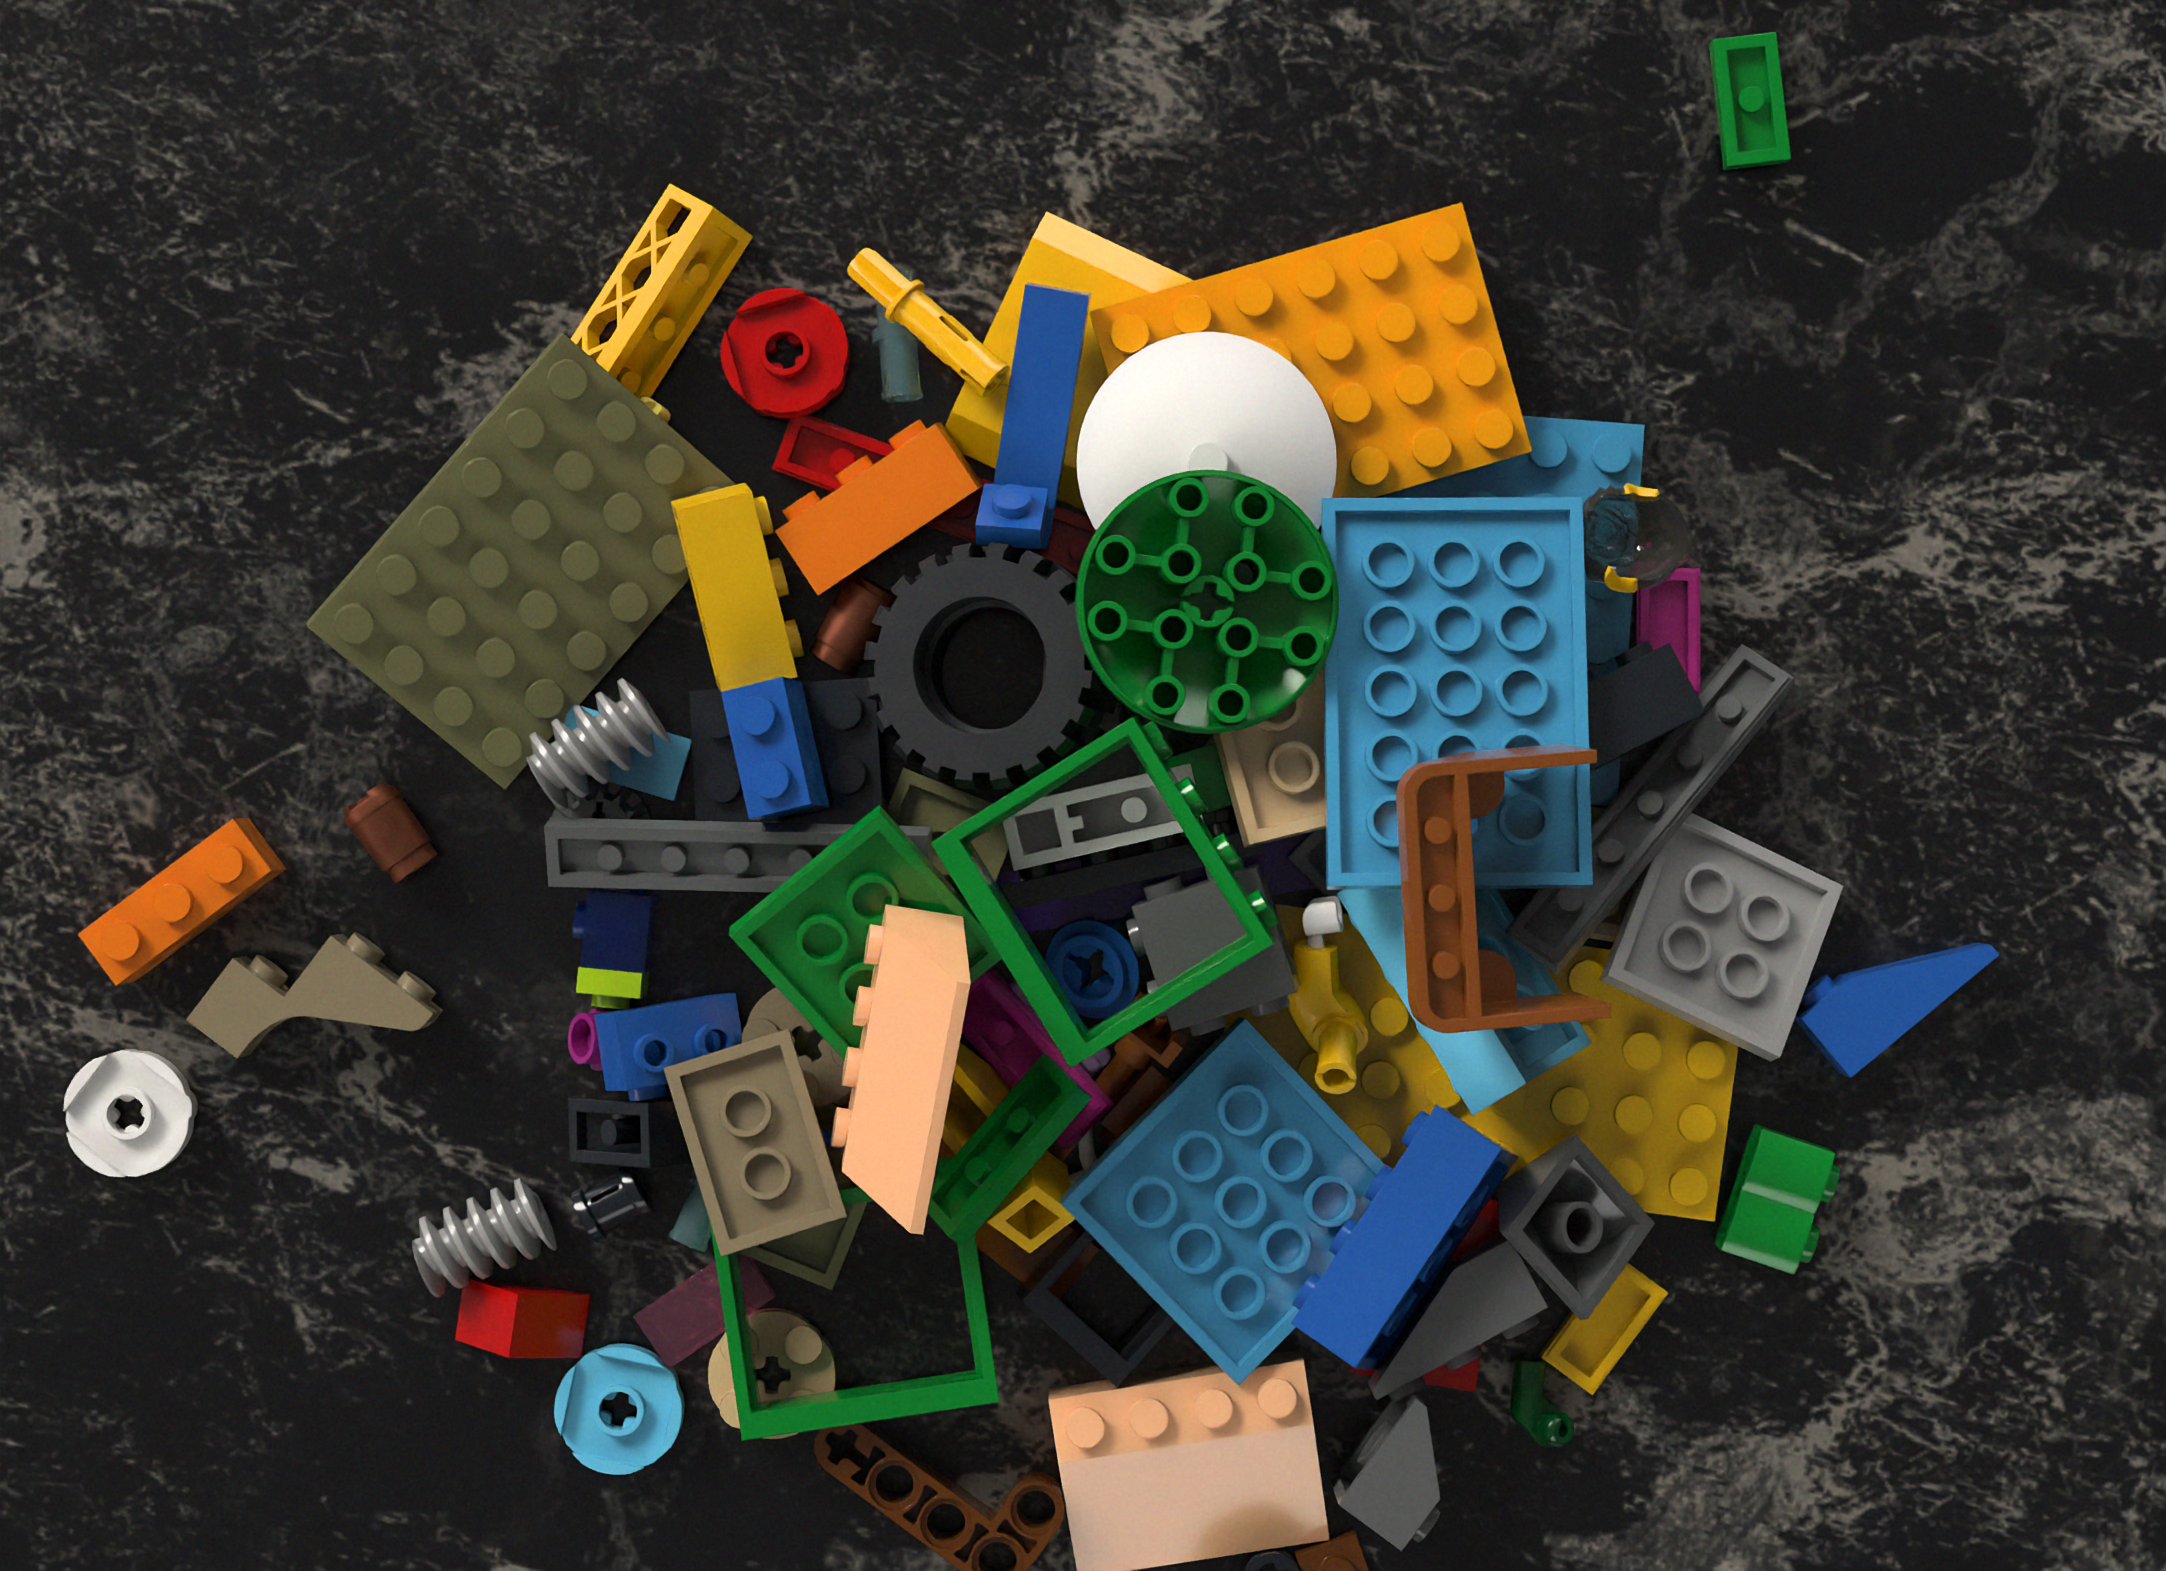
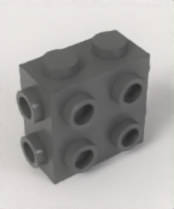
[1126,856,1301,1036]

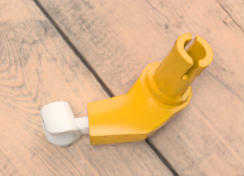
[1288,896,1368,1094]

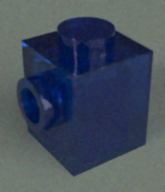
[573,888,659,973]

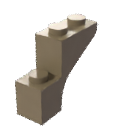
[186,932,443,1059]

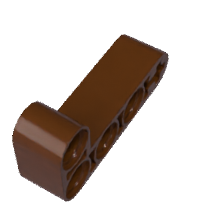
[814,1421,1065,1571]

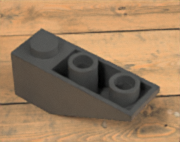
[1367,1233,1548,1401]

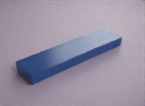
[993,282,1092,549]

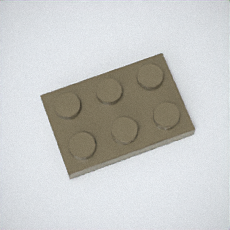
[663,1029,848,1257]

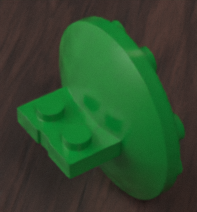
[1075,470,1339,734]

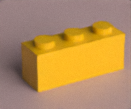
[670,483,804,692]

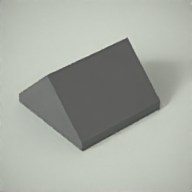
[1497,1136,1655,1320]

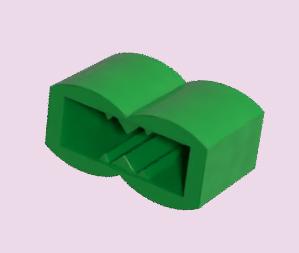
[1714,1124,1840,1274]

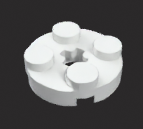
[63,1049,198,1177]

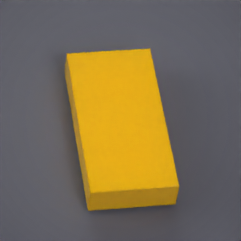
[1539,1263,1668,1395]

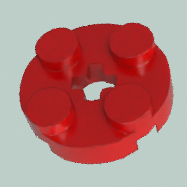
[720,288,851,419]

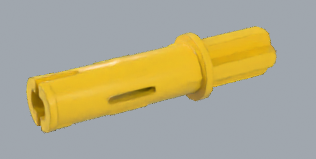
[847,248,1010,398]

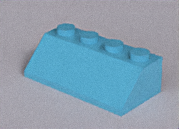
[1337,889,1592,1115]

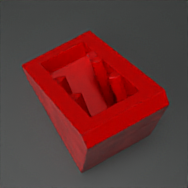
[455,1276,591,1358]

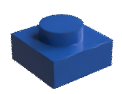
[975,484,1049,550]

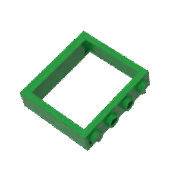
[931,715,1279,1068]
[709,1156,999,1441]

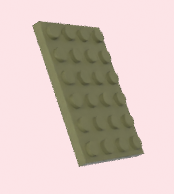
[306,331,737,790]

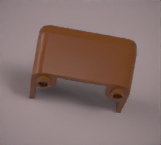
[1396,744,1612,1033]

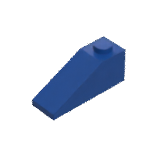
[1794,943,1999,1078]

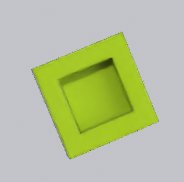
[576,964,649,1009]

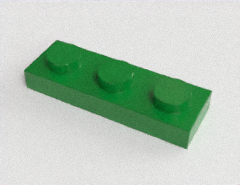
[927,1053,1092,1246]

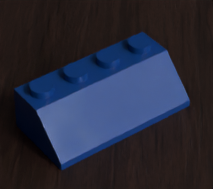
[1291,1104,1518,1370]

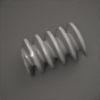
[526,678,671,811]
[412,1177,558,1298]

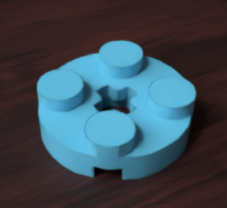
[554,1344,685,1475]

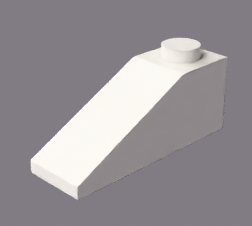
[1003,763,1203,871]

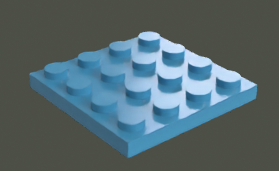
[1060,1017,1385,1385]

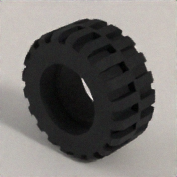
[864,542,1118,793]

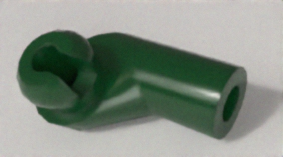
[1510,1357,1574,1448]

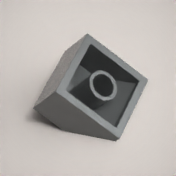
[1331,1390,1441,1551]

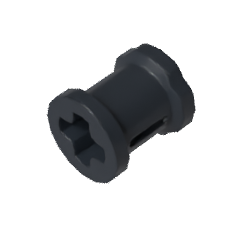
[571,1166,655,1243]

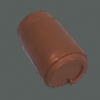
[809,573,898,676]
[343,781,438,884]

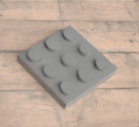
[1600,813,1843,1062]

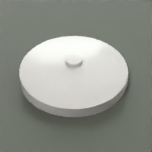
[1076,332,1337,530]

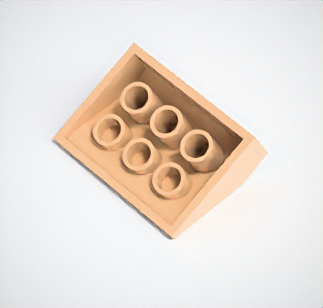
[831,904,971,1235]
[1048,1350,1330,1571]

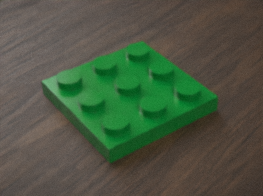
[729,805,1002,1061]

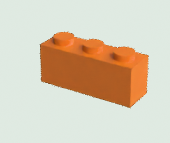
[775,419,983,595]
[78,818,286,986]

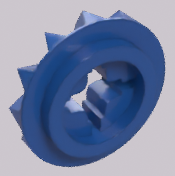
[1045,916,1145,1018]

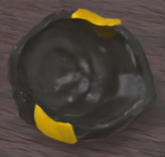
[1583,483,1697,593]

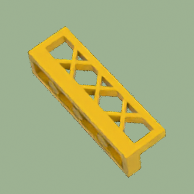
[571,184,753,399]

